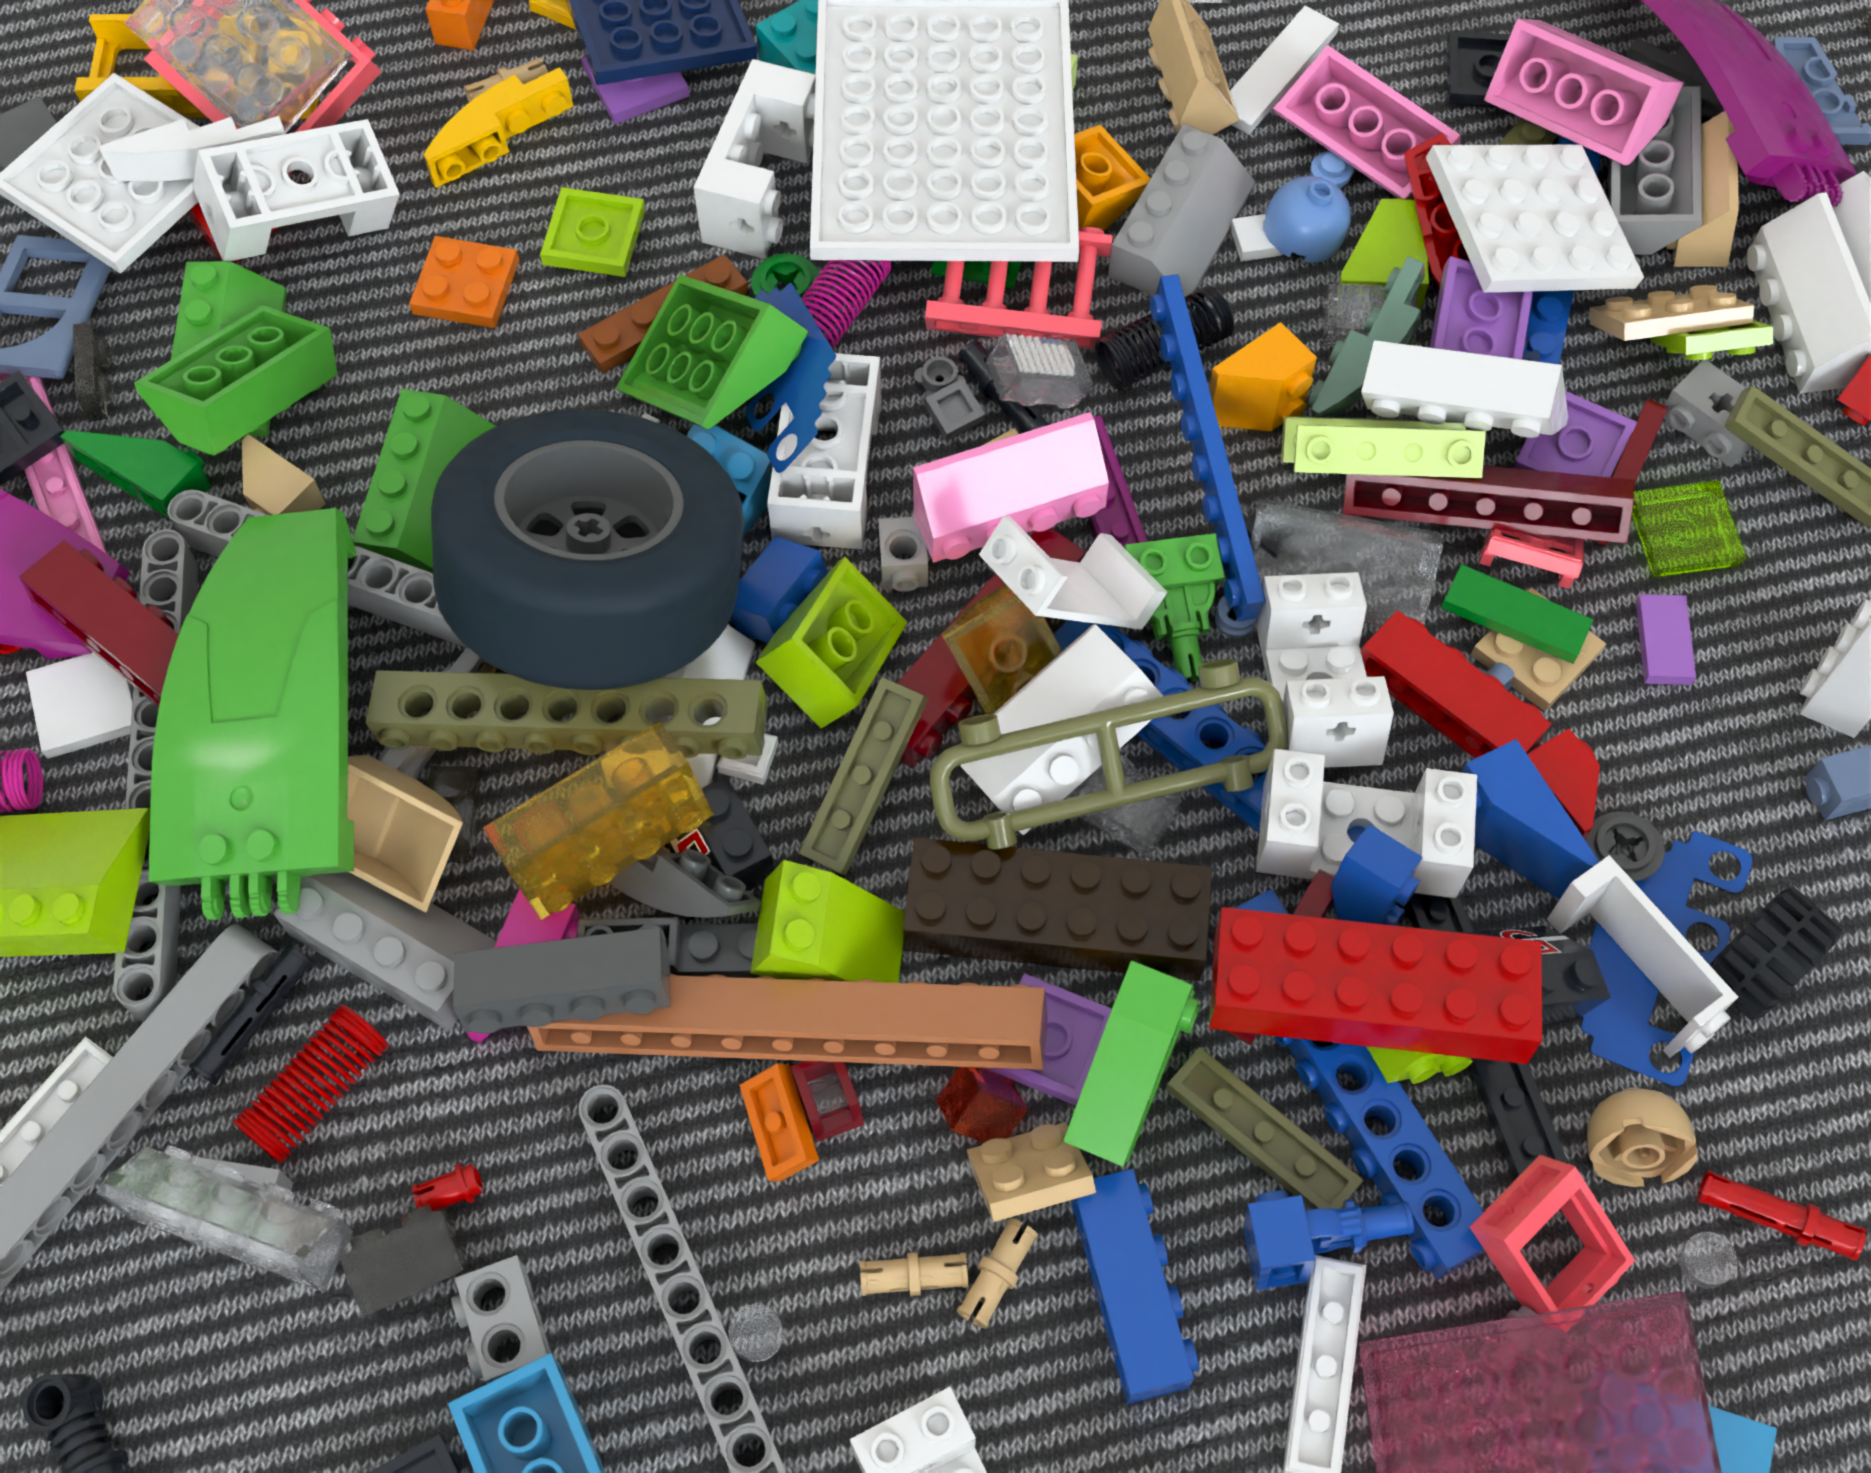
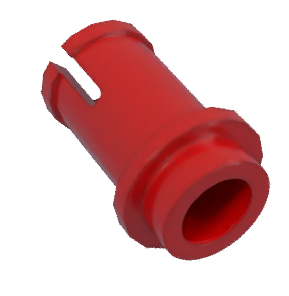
[412,1162,484,1217]

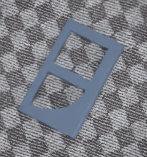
[0,235,111,379]

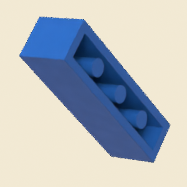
[1070,1169,1199,1404]

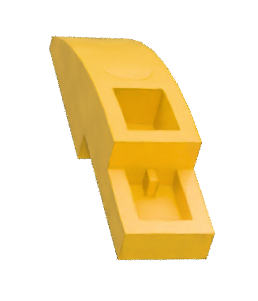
[424,67,574,188]

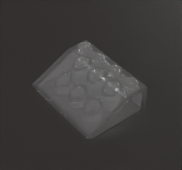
[124,0,353,133]

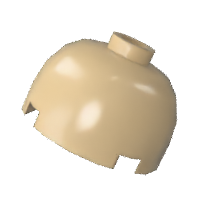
[1587,1088,1697,1187]

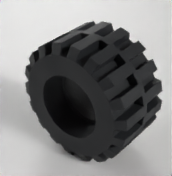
[1709,886,1843,1021]

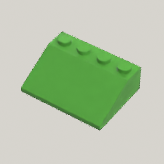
[615,274,809,430]

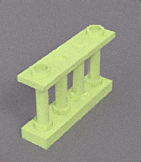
[1281,416,1486,478]

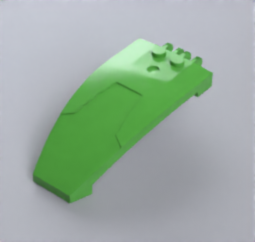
[149,508,357,920]

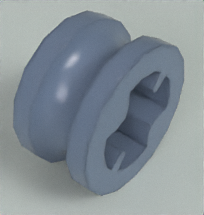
[1215,595,1258,638]

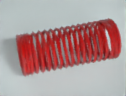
[233,1004,389,1163]

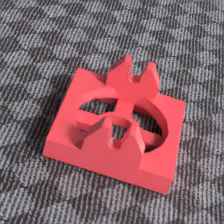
[1479,529,1584,589]

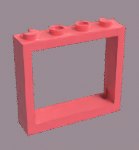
[144,0,382,176]

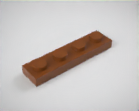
[578,254,749,374]

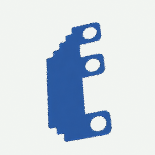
[745,283,836,473]
[1581,831,1752,1086]

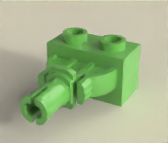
[1124,533,1225,682]

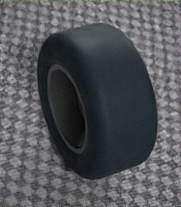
[431,410,744,690]

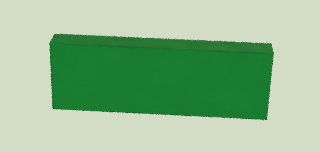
[1441,564,1594,664]

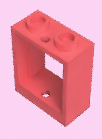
[1470,1155,1635,1335]

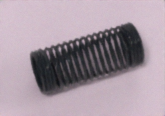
[1095,285,1234,391]

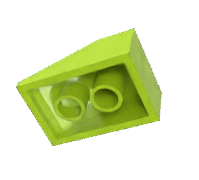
[755,557,908,728]
[750,860,905,983]

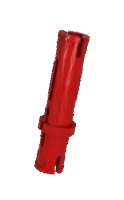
[1696,1170,1867,1261]

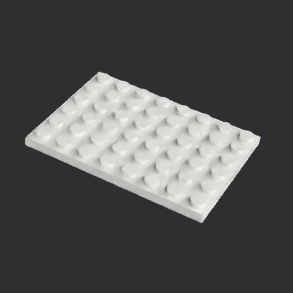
[810,0,1079,262]

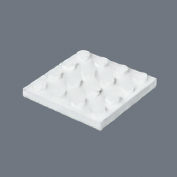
[0,73,199,274]
[1426,145,1644,293]

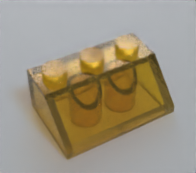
[941,584,1063,714]

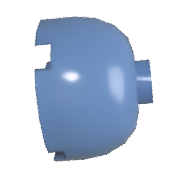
[1263,175,1351,263]

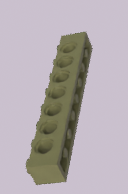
[365,670,768,759]

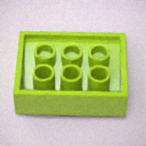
[0,808,150,957]

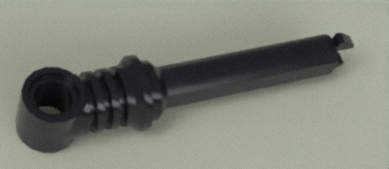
[22,1374,129,1473]

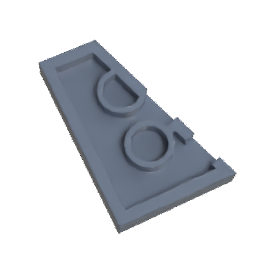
[1771,36,1871,145]

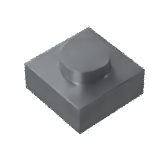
[924,378,985,441]

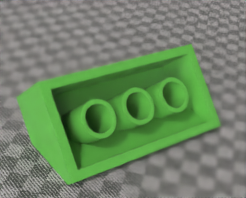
[171,261,287,437]
[134,305,338,456]
[352,389,497,573]

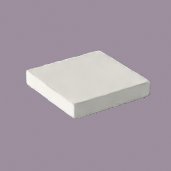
[26,652,133,759]

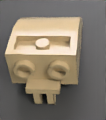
[347,755,463,913]

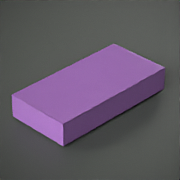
[1635,594,1696,685]

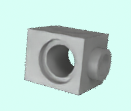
[878,517,928,592]

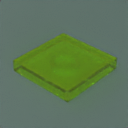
[1632,480,1746,577]

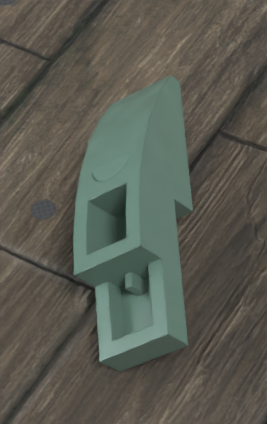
[1308,256,1425,417]

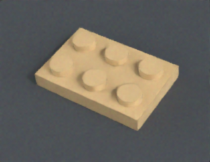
[1590,285,1754,341]

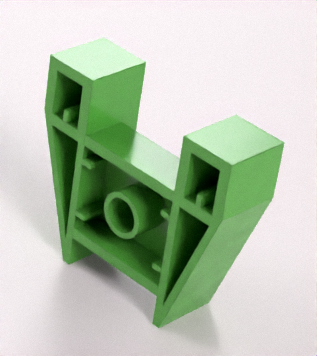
[1063,960,1201,1167]

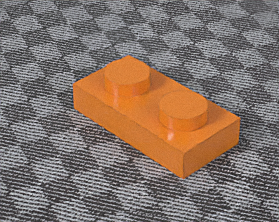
[739,1063,819,1181]

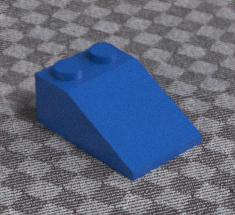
[1461,739,1600,900]

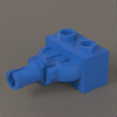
[1243,1190,1414,1291]

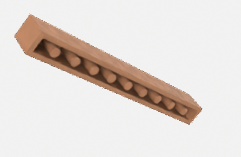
[527,973,1048,1070]

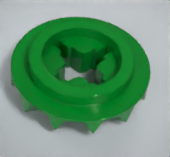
[751,253,820,303]

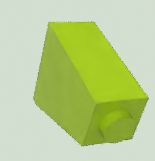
[1334,198,1429,310]

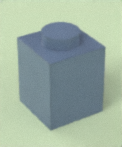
[1804,745,1871,820]

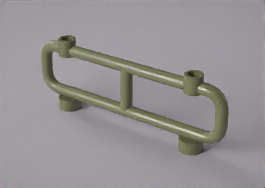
[930,659,1288,849]

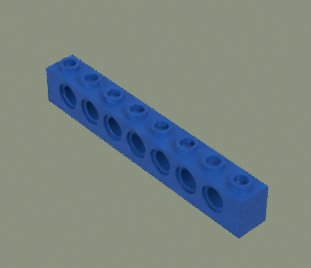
[1046,620,1366,843]
[1235,889,1486,1281]

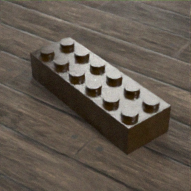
[903,837,1212,981]

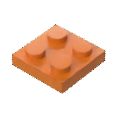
[409,236,520,328]

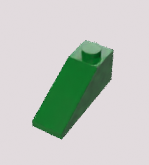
[60,430,212,522]

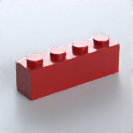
[1361,610,1552,758]

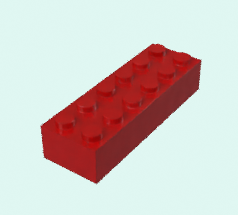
[1209,907,1542,1064]

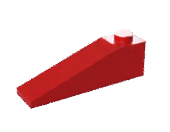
[1404,132,1470,288]

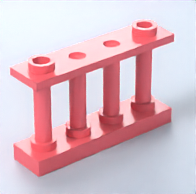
[925,227,1113,349]

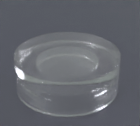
[1679,1232,1738,1289]
[729,1304,783,1362]

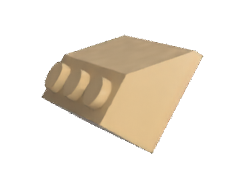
[1148,0,1240,135]
[1666,111,1739,267]

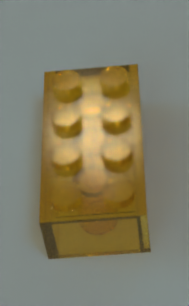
[483,722,714,920]

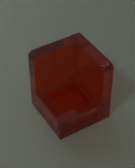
[936,1067,1028,1143]

